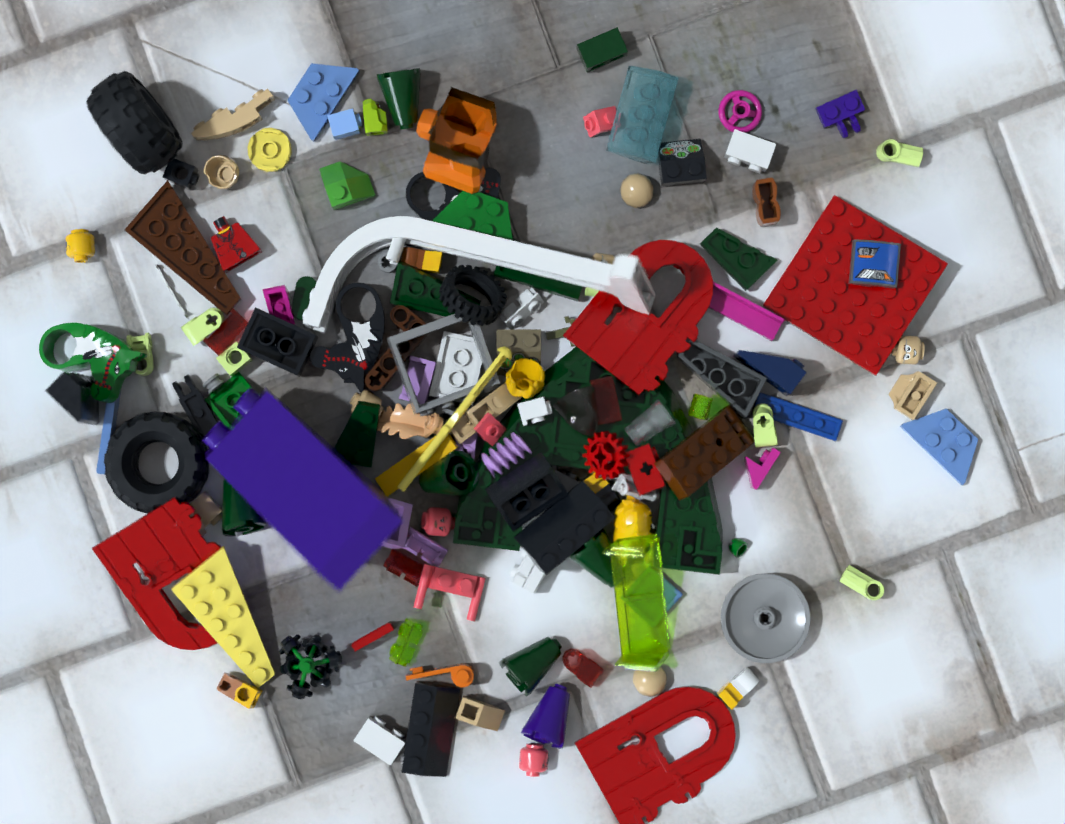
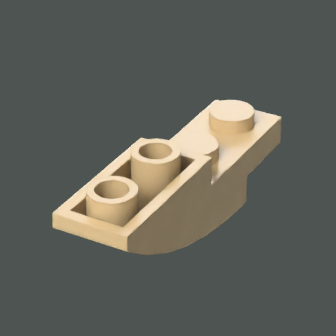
[191,89,275,140]
[450,382,523,444]

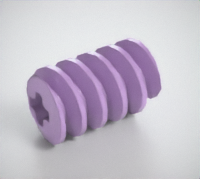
[481,432,532,479]

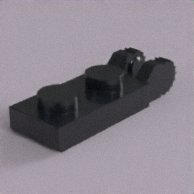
[172,374,217,437]

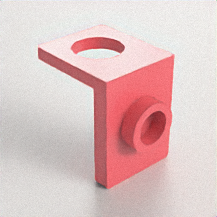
[474,412,506,446]

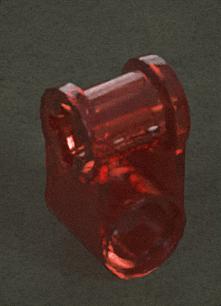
[562,648,605,688]

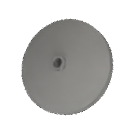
[720,573,810,663]

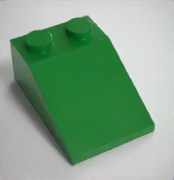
[205,372,252,427]

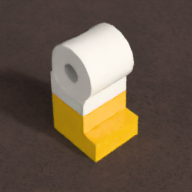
[717,667,760,710]

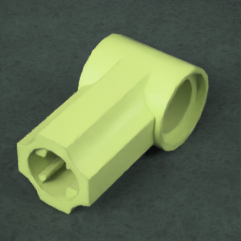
[876,139,923,167]
[839,565,884,600]

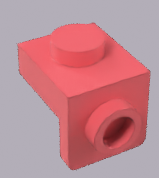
[583,106,622,137]

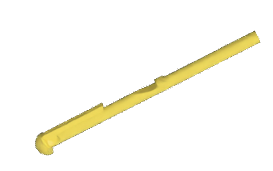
[397,346,512,492]

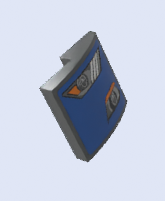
[849,239,901,289]

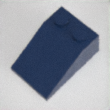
[733,350,807,396]

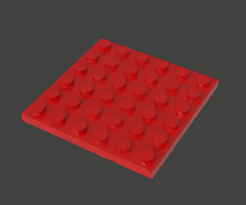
[763,195,948,376]

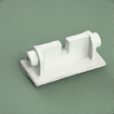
[499,288,544,329]
[611,473,659,502]

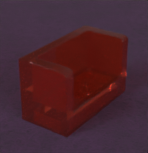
[203,308,248,356]
[590,376,622,426]

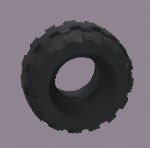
[86,71,182,174]
[104,412,209,514]

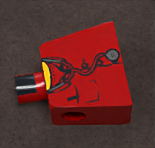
[211,216,262,273]

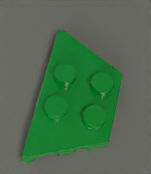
[432,190,513,241]

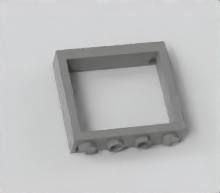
[387,314,500,416]

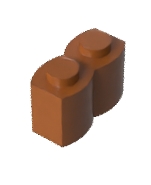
[752,178,781,227]

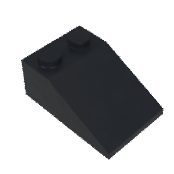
[237,307,318,377]

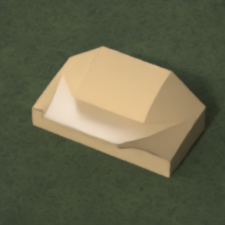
[888,371,937,421]

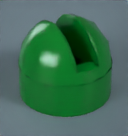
[728,538,748,558]

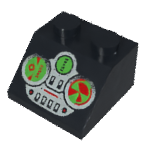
[657,139,707,187]

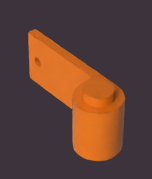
[406,663,474,687]

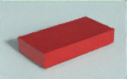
[351,622,395,651]

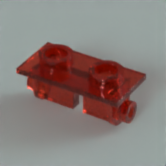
[383,549,424,587]

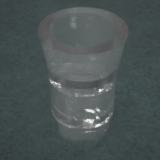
[625,399,676,446]

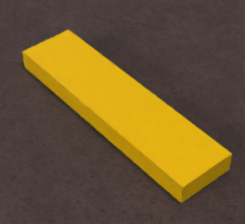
[375,434,458,497]

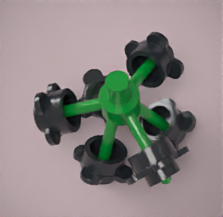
[279,634,342,699]

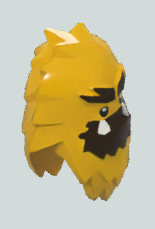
[613,495,656,566]

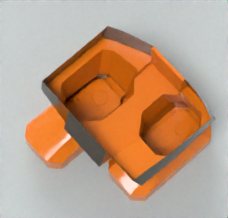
[416,87,497,194]

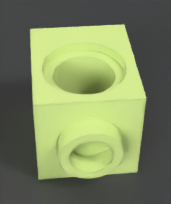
[216,341,253,377]

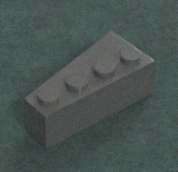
[676,338,767,418]

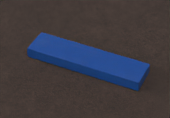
[752,392,843,441]

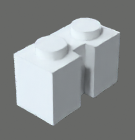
[724,129,776,173]
[353,716,406,765]

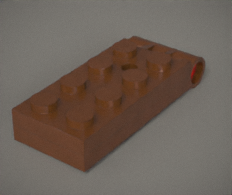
[654,405,755,500]

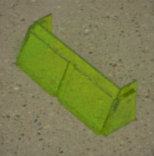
[603,534,670,672]

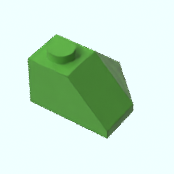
[319,161,375,210]

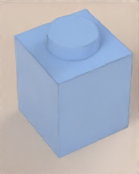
[327,109,363,140]

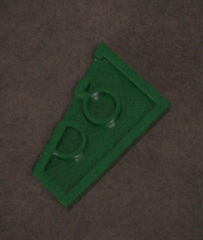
[700,227,777,291]
[334,401,380,468]

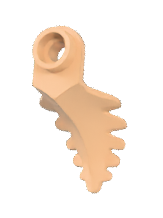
[377,403,443,439]

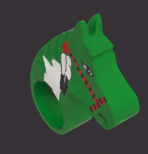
[39,323,147,403]

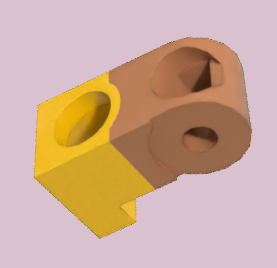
[216,672,263,709]

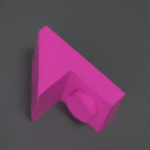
[263,285,295,324]
[744,448,781,490]

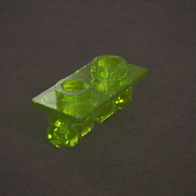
[389,618,424,667]

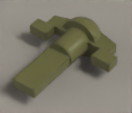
[545,316,575,347]

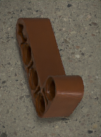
[365,305,428,392]

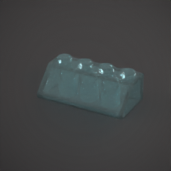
[606,66,678,164]

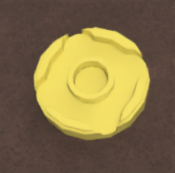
[247,128,292,172]

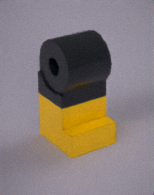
[584,472,621,512]

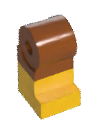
[400,247,443,274]

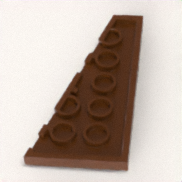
[124,180,241,316]

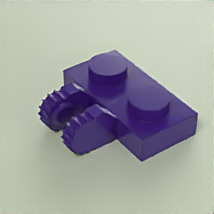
[815,90,865,138]

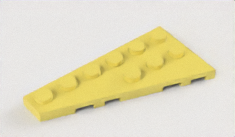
[171,546,275,688]

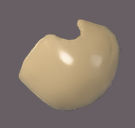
[204,155,239,189]
[620,173,654,208]
[632,661,667,697]

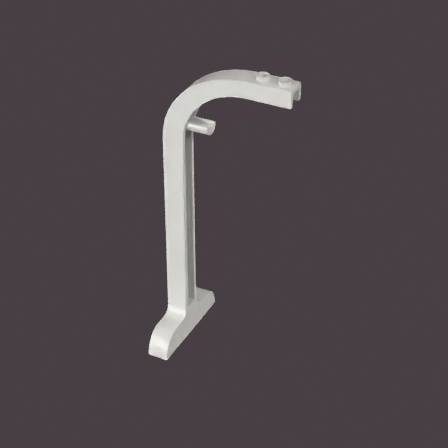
[302,216,656,333]

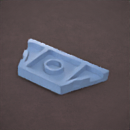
[288,63,360,142]
[900,409,978,485]

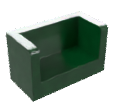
[576,27,628,73]

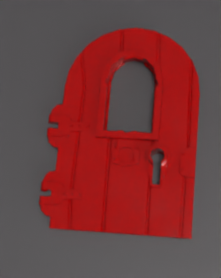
[563,240,713,396]
[92,497,229,650]
[574,686,736,824]

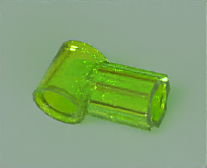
[688,394,713,421]

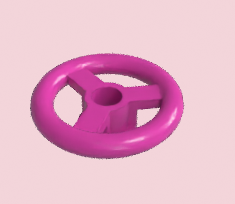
[718,90,762,133]

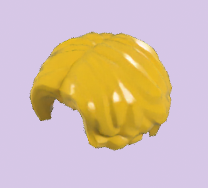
[506,358,545,399]

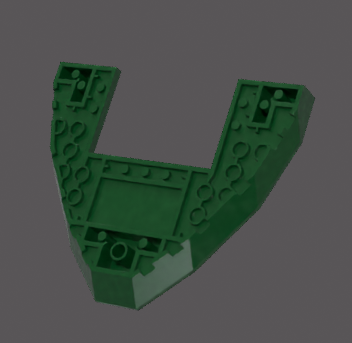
[453,347,723,575]

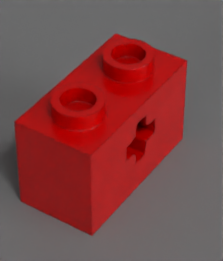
[625,444,666,496]

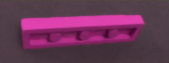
[709,282,785,341]

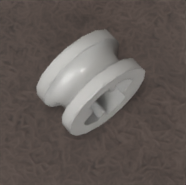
[378,252,397,273]
[202,373,225,394]

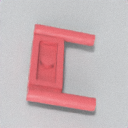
[413,564,486,621]

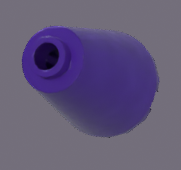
[521,684,570,749]

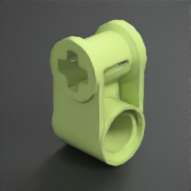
[181,308,224,346]
[126,332,154,376]
[753,403,778,448]

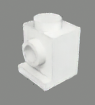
[518,397,552,426]

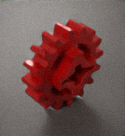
[582,431,630,480]

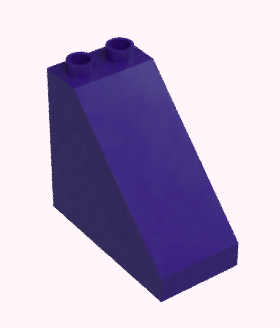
[202,387,403,592]

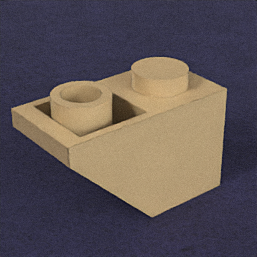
[455,695,505,731]

